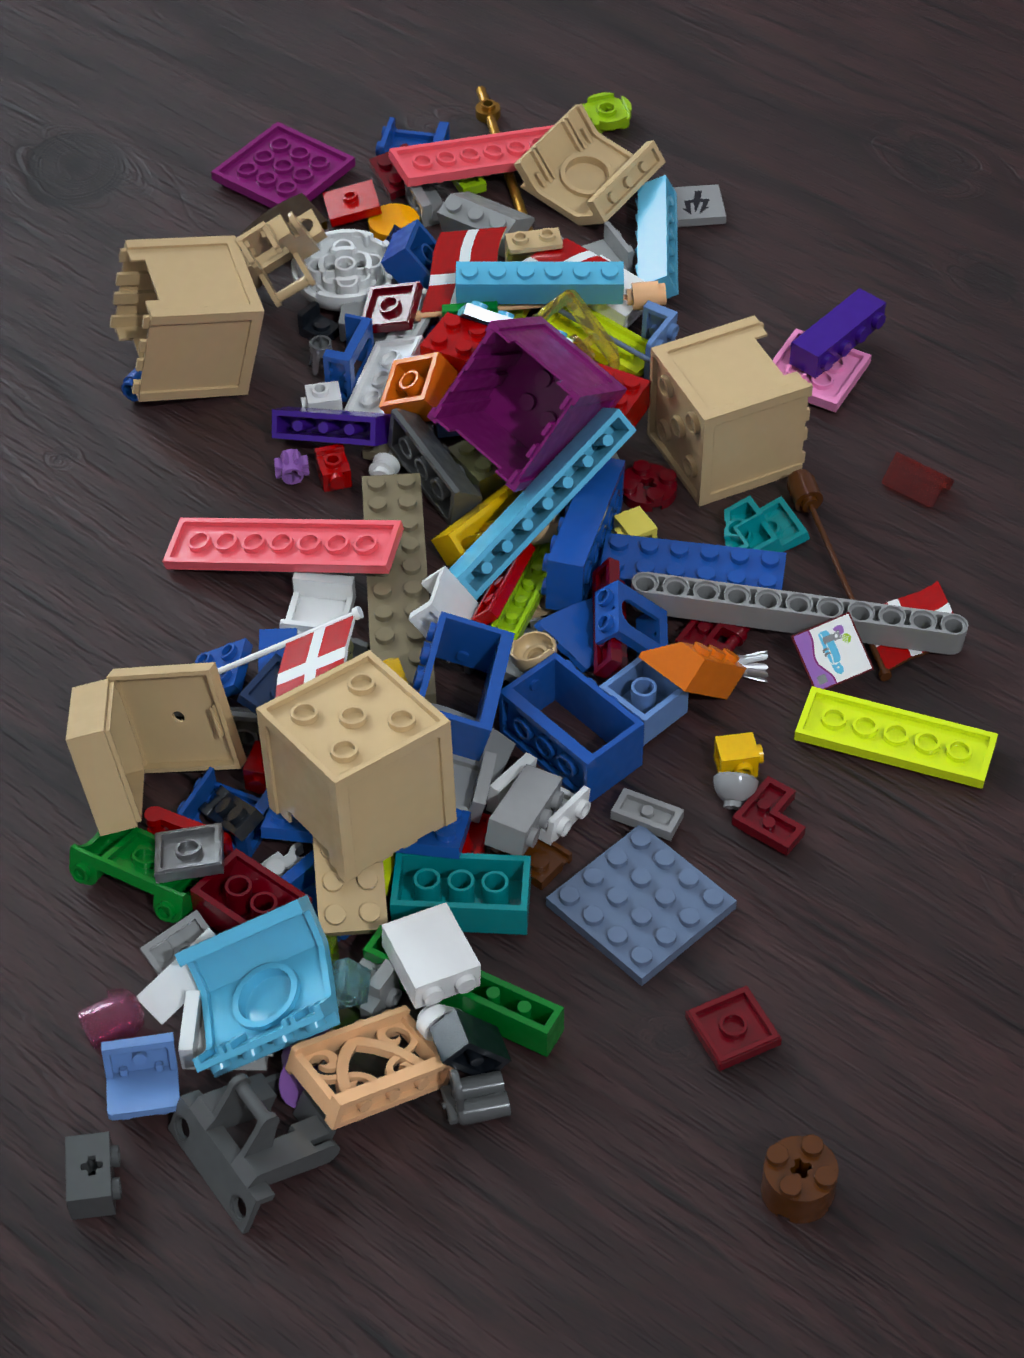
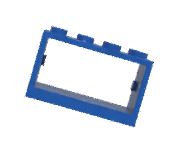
[413,611,515,761]
[499,652,644,802]

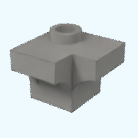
[345,958,402,1019]

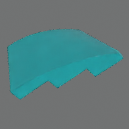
[724,495,810,552]

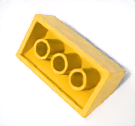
[431,485,524,567]

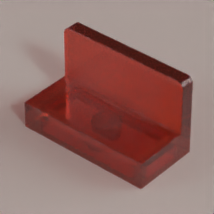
[882,452,955,508]

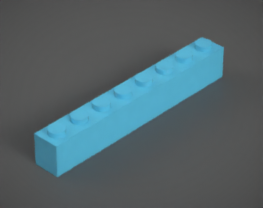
[449,408,637,600]

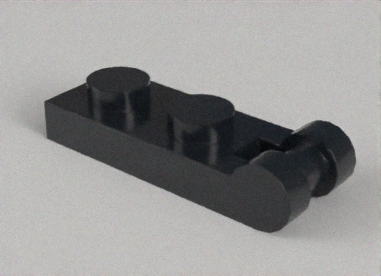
[198,785,265,842]

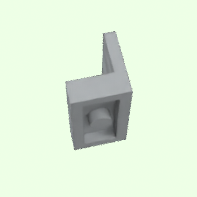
[405,184,444,227]

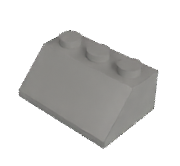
[437,191,535,258]

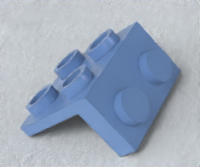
[641,300,679,380]
[101,1032,180,1121]

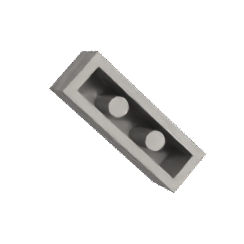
[484,764,564,855]

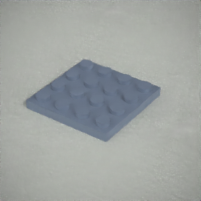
[546,825,737,986]

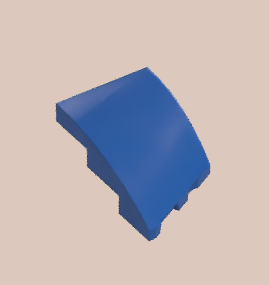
[534,598,632,673]

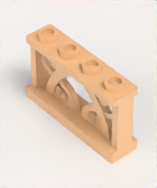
[285,1005,454,1131]

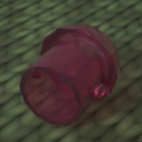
[77,988,145,1049]

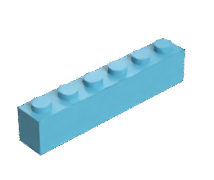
[635,175,679,299]
[455,262,624,304]

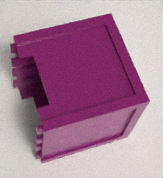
[427,316,627,492]

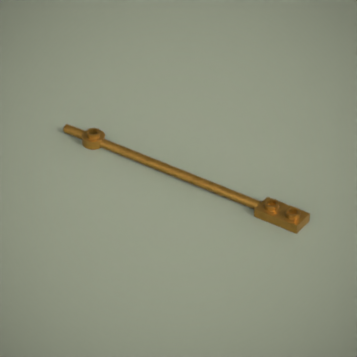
[476,86,533,231]

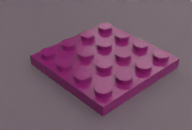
[211,122,356,208]

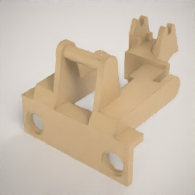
[235,209,327,308]

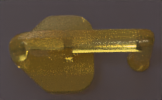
[533,289,620,369]

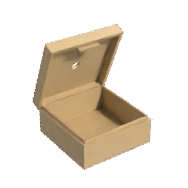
[66,662,247,836]

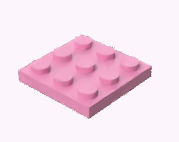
[772,328,871,413]

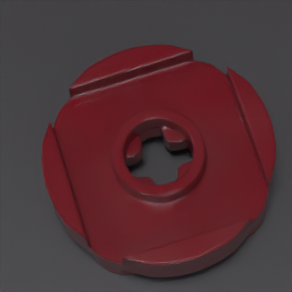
[623,460,677,512]

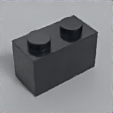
[429,1008,512,1075]

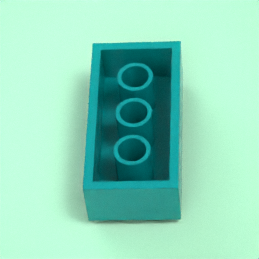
[390,853,531,935]

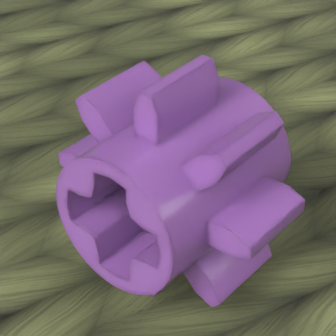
[274,449,310,485]

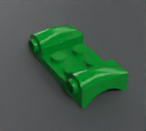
[69,827,205,923]

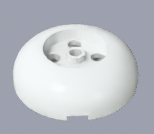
[291,229,396,312]

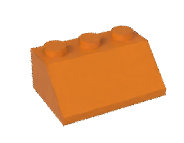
[638,641,747,700]

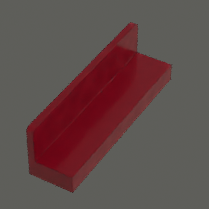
[592,557,628,679]

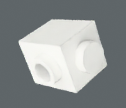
[300,381,343,410]

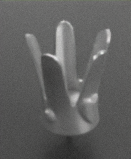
[309,335,332,375]
[738,650,768,683]

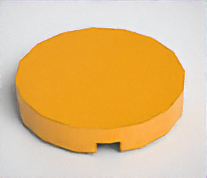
[368,203,420,242]

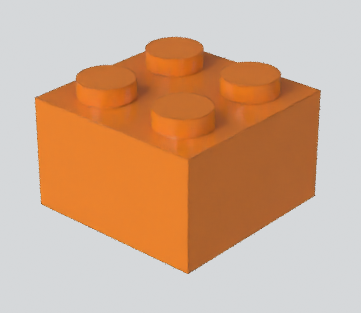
[379,352,458,422]

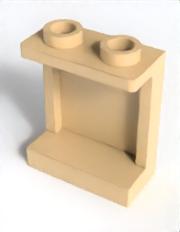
[505,227,563,262]

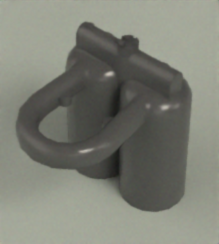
[440,1068,511,1126]

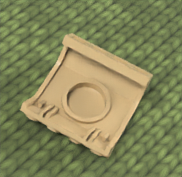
[514,104,666,226]

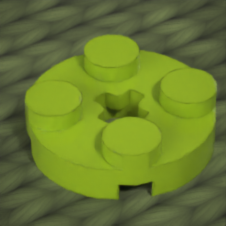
[582,92,632,133]

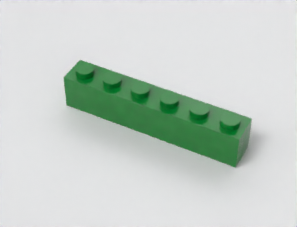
[363,925,564,1057]

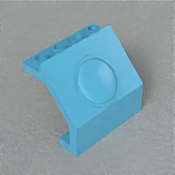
[174,895,340,1078]

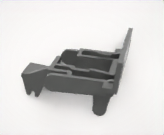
[168,1061,361,1234]

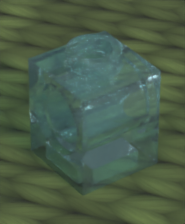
[332,957,371,1010]

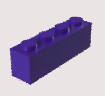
[789,288,886,378]
[272,406,391,446]

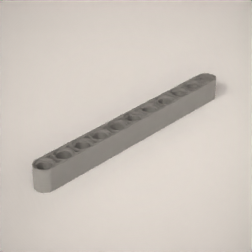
[630,572,969,655]

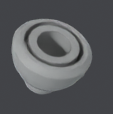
[713,772,759,810]

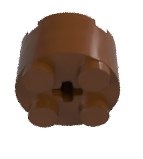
[761,1134,839,1224]

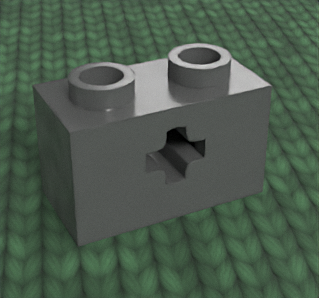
[65,1131,122,1220]

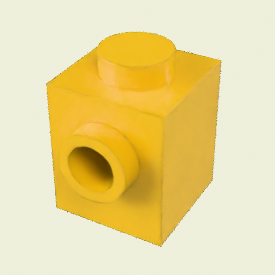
[713,732,764,777]

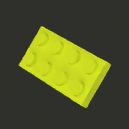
[545,304,648,377]

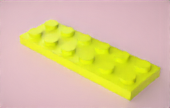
[794,686,998,789]

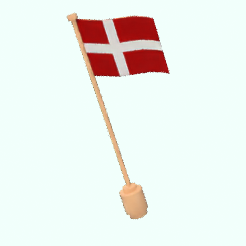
[415,227,667,322]

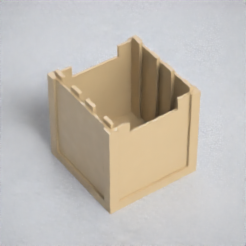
[110,235,264,402]
[647,315,813,507]
[256,650,457,883]

